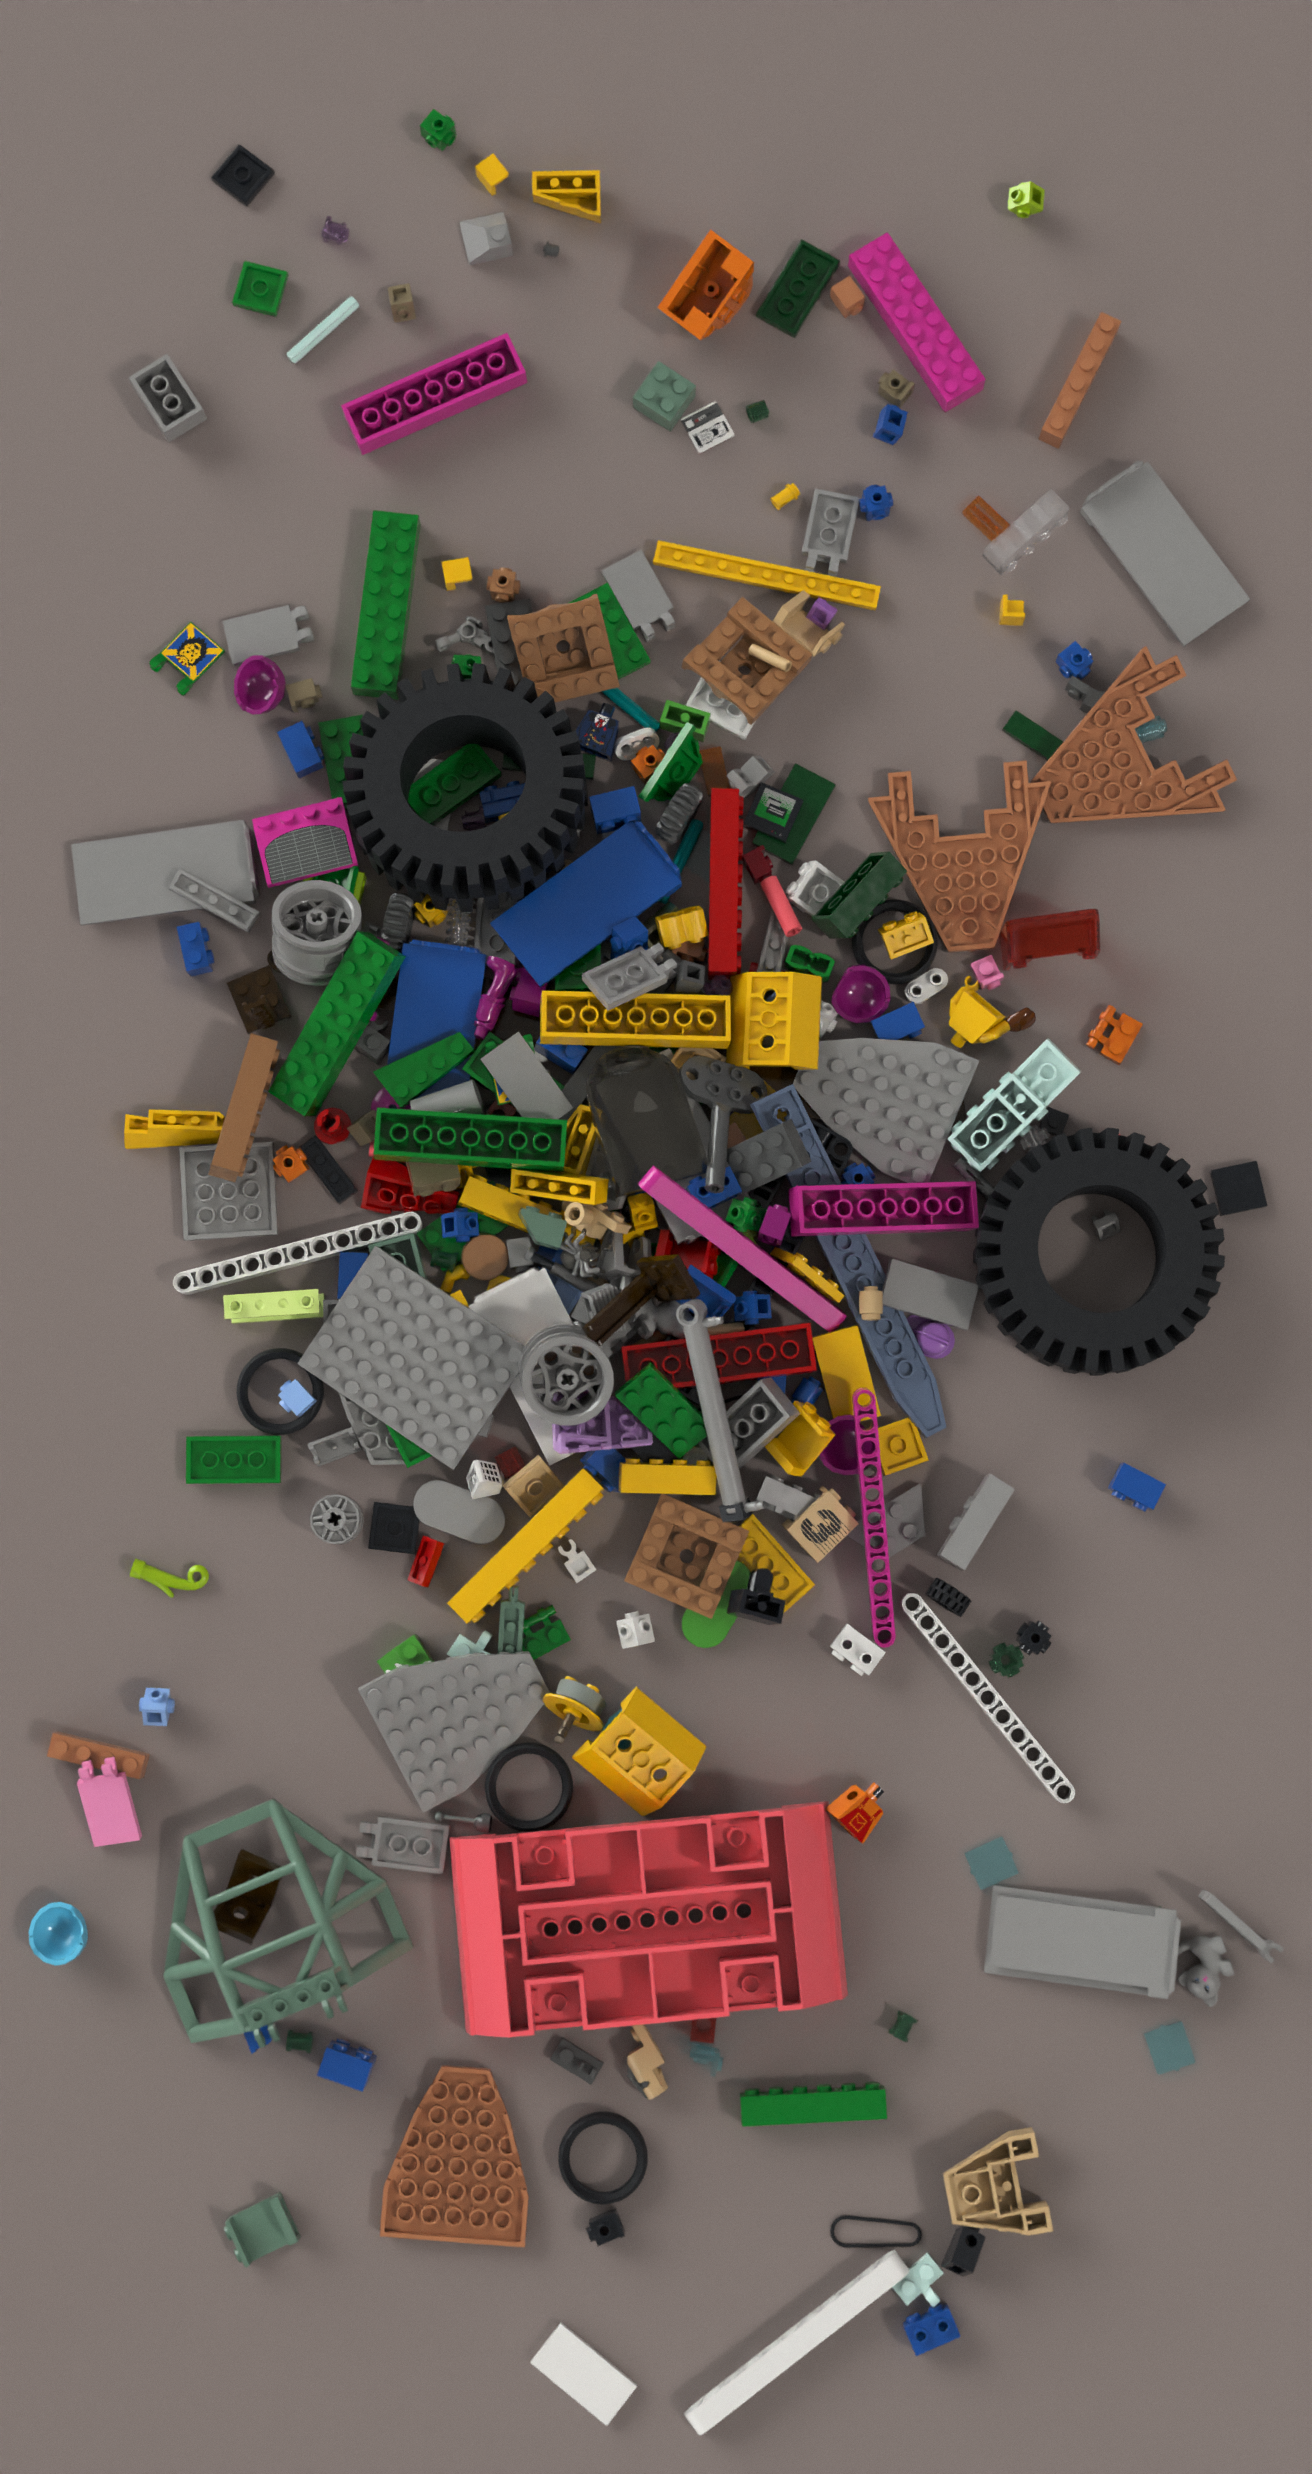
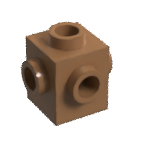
[487,568,520,603]

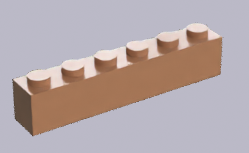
[1039,312,1122,449]

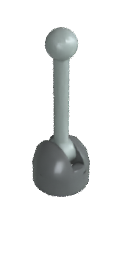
[435,1811,493,1833]

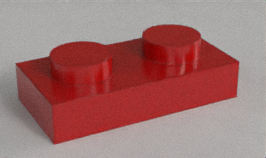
[407,1535,444,1588]

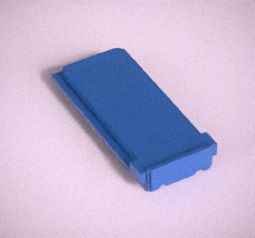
[490,821,682,988]
[387,939,488,1109]

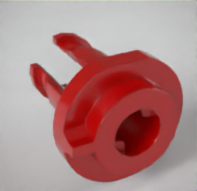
[314,1108,352,1145]

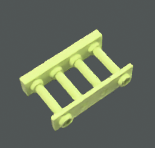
[223,1289,325,1324]

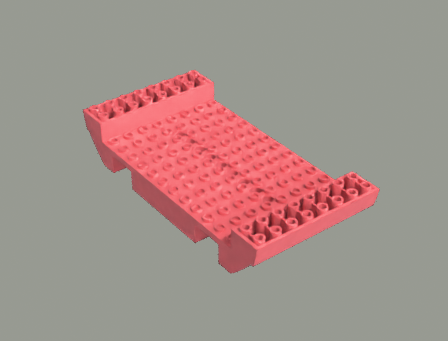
[449,1801,848,2037]

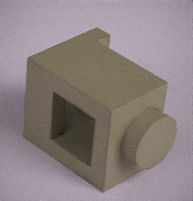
[878,369,915,408]
[286,678,323,713]

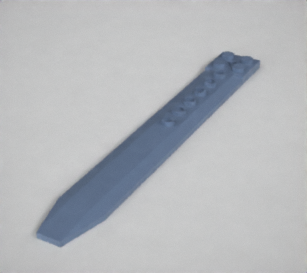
[750,1084,946,1438]

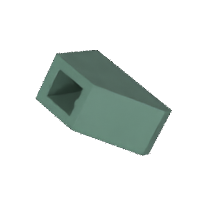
[518,1206,567,1250]

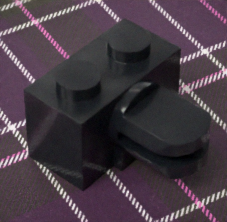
[727,1568,786,1625]

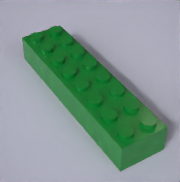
[351,510,421,700]
[268,931,406,1117]
[374,1108,567,1172]

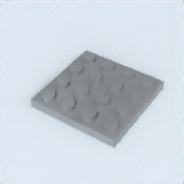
[180,1142,278,1241]

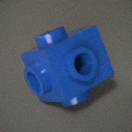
[859,485,893,521]
[1055,641,1093,680]
[841,1163,875,1185]
[441,1208,479,1243]
[734,1291,772,1325]

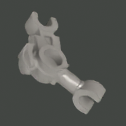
[436,616,494,655]

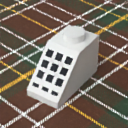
[466,1460,505,1499]

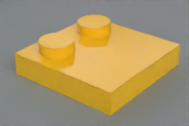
[878,1418,929,1476]

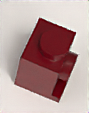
[742,845,773,884]

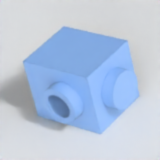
[278,1379,317,1417]

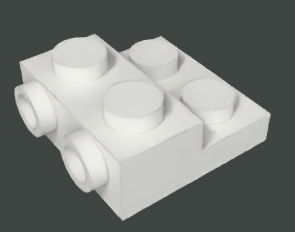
[786,861,844,917]

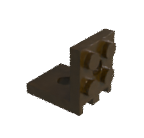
[214,1849,282,1945]

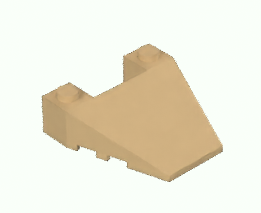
[943,2127,1053,2235]

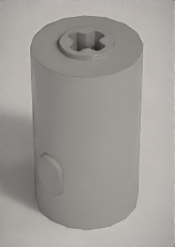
[410,1080,486,1115]

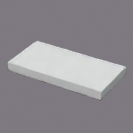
[531,2322,637,2426]

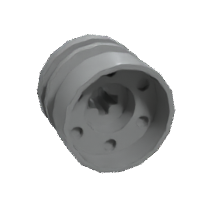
[310,1494,364,1545]

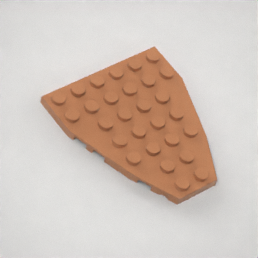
[380,2065,529,2248]

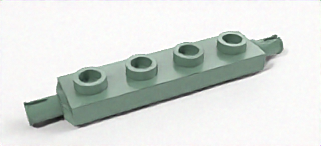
[498,1585,525,1654]

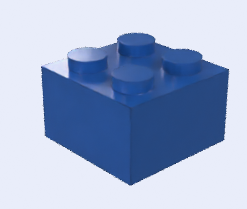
[589,786,641,834]
[317,2038,377,2092]

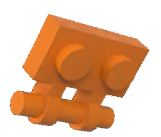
[1086,1005,1143,1065]

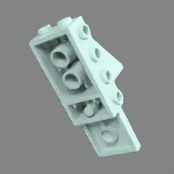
[948,1038,1082,1172]

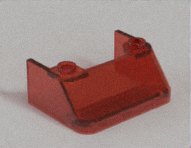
[999,909,1101,971]

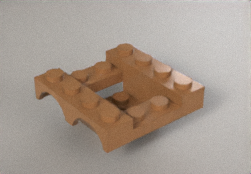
[507,594,620,702]
[682,597,812,725]
[624,1494,749,1619]

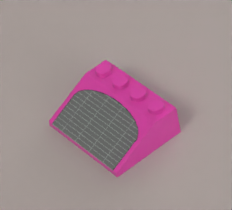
[252,797,358,888]

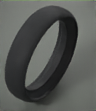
[852,899,938,985]
[236,1348,324,1435]
[485,1742,573,1832]
[558,2112,648,2204]

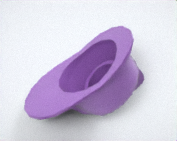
[906,1315,955,1359]

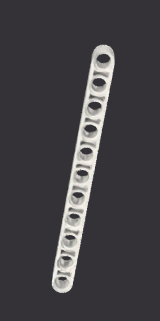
[173,1212,423,1295]
[900,1593,1075,1803]
[684,2250,910,2436]

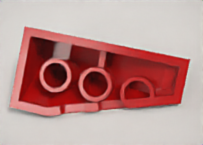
[361,1156,459,1214]

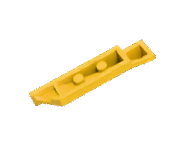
[124,1109,225,1149]

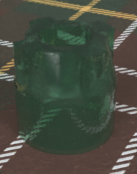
[746,400,769,423]

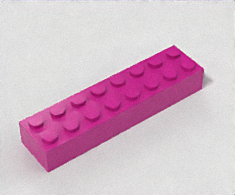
[848,232,986,413]
[341,333,527,455]
[788,1181,979,1237]

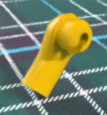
[440,1264,471,1293]

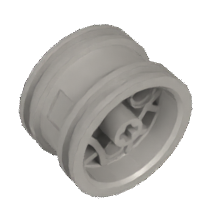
[272,880,362,986]
[518,1324,614,1426]

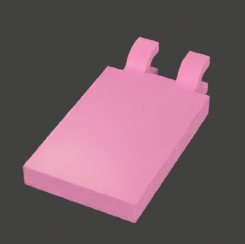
[77,1757,142,1847]

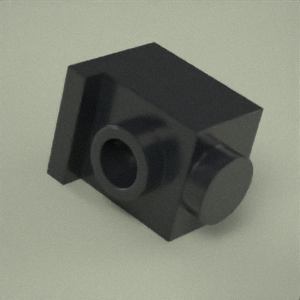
[586,2208,625,2246]

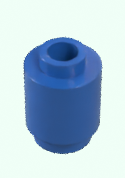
[791,1376,823,1405]

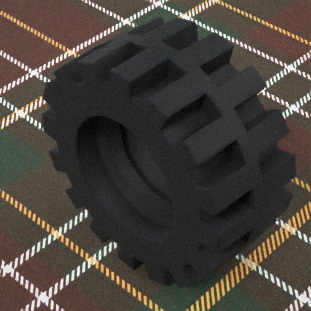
[926,1577,971,1617]

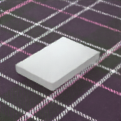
[686,677,756,741]

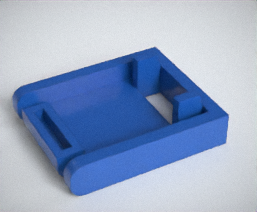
[675,1265,736,1318]

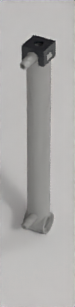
[676,1299,765,1522]

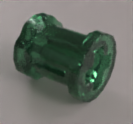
[430,1247,459,1273]
[888,2010,918,2042]
[286,2029,313,2053]

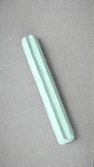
[287,296,359,364]

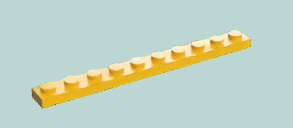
[653,540,881,611]

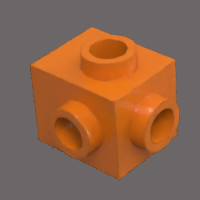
[631,745,665,785]
[272,1145,310,1183]

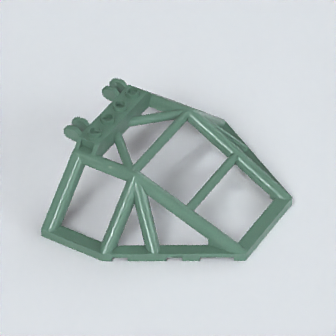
[163,1798,414,2048]

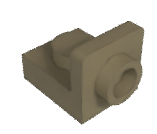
[387,283,416,323]

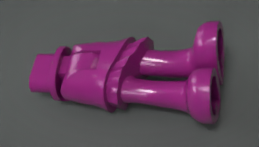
[474,956,518,1041]

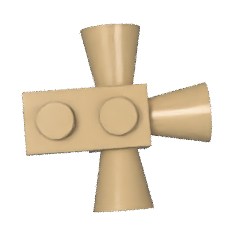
[562,1201,631,1240]

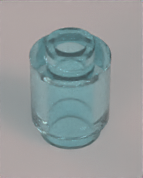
[1135,715,1167,743]

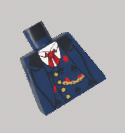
[576,703,619,762]

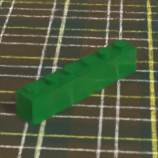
[740,2082,887,2127]

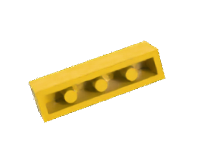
[510,1169,609,1205]
[618,1458,716,1495]

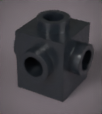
[1016,1620,1052,1656]

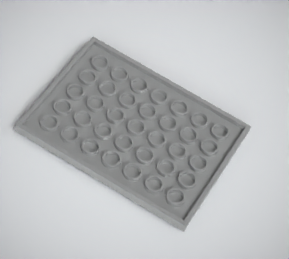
[297,1246,525,1470]

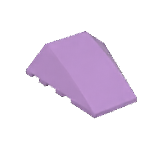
[552,1389,653,1454]

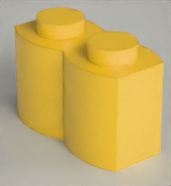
[655,905,709,949]

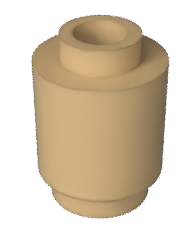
[859,1286,883,1321]

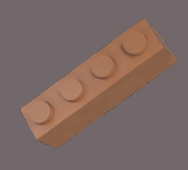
[47,1731,150,1779]

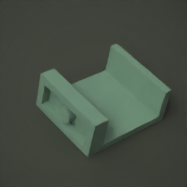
[224,2192,301,2268]

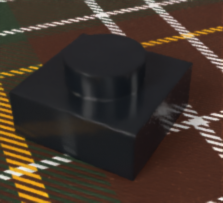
[1039,1107,1069,1136]

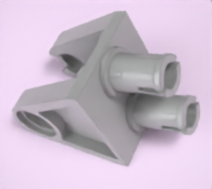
[593,1229,652,1293]

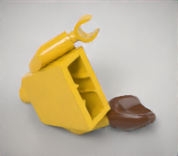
[948,976,1036,1048]

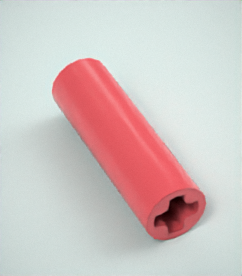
[760,876,802,937]

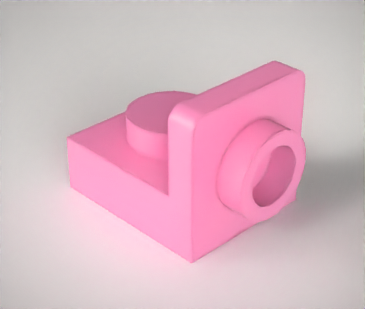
[970,954,1004,991]

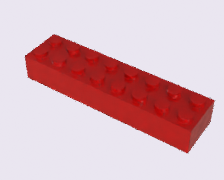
[708,788,744,981]
[622,1323,817,1389]

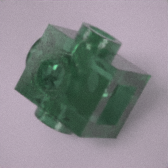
[988,1642,1024,1678]

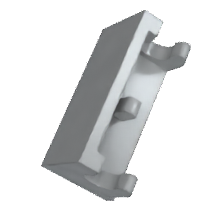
[307,1427,362,1467]

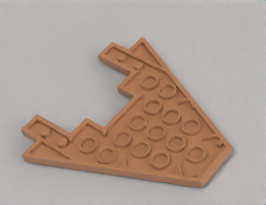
[1030,646,1237,823]
[868,760,1050,953]

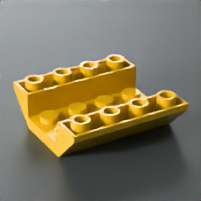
[726,972,822,1070]
[572,1686,707,1817]

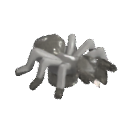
[560,1226,606,1280]

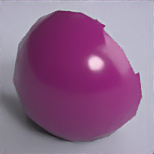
[234,655,286,715]
[831,964,891,1023]
[819,1415,874,1475]

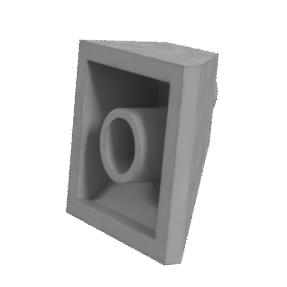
[460,212,513,265]

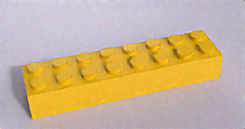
[540,991,731,1049]
[447,1468,604,1624]

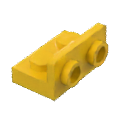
[878,912,934,960]

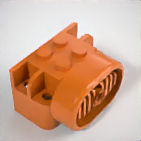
[657,229,755,340]

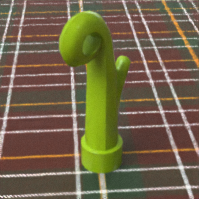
[130,1559,209,1598]

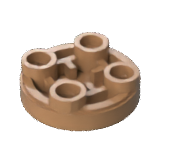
[461,1233,509,1280]

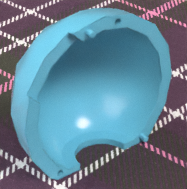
[29,1902,88,1966]

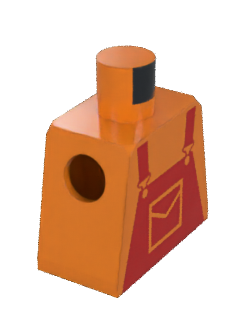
[826,1782,884,1844]

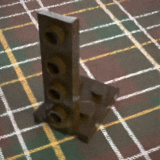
[227,965,291,1035]
[582,1254,701,1346]

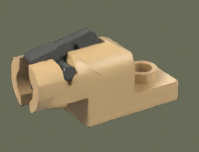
[626,2024,668,2100]

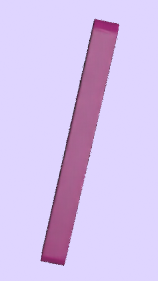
[638,1166,847,1332]
[852,1388,895,1648]

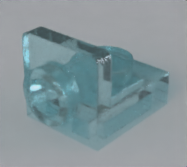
[690,2043,724,2077]

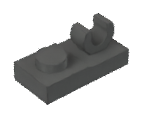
[550,2038,604,2085]

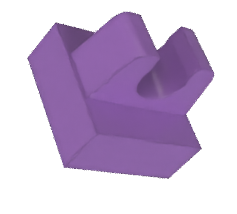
[806,597,837,630]

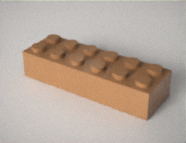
[208,1033,280,1183]

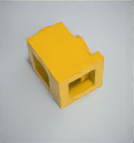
[627,1192,658,1233]

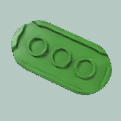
[682,1560,750,1648]

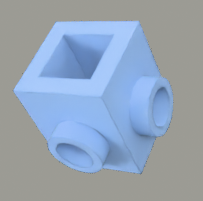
[139,1688,175,1726]

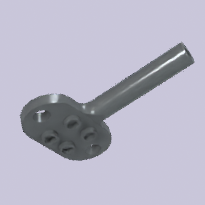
[678,1056,767,1193]

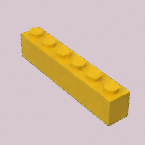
[457,1175,596,1254]

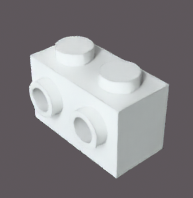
[830,1623,886,1676]

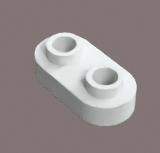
[614,728,659,761]
[904,968,948,1005]

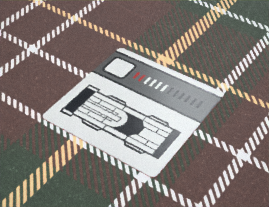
[681,401,734,453]

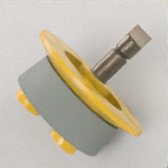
[543,1676,607,1745]

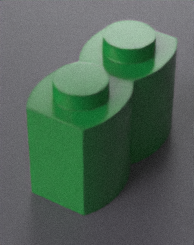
[785,945,835,982]

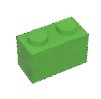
[660,700,711,742]

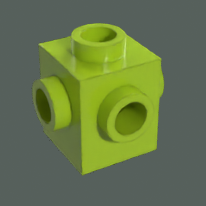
[1008,181,1045,218]

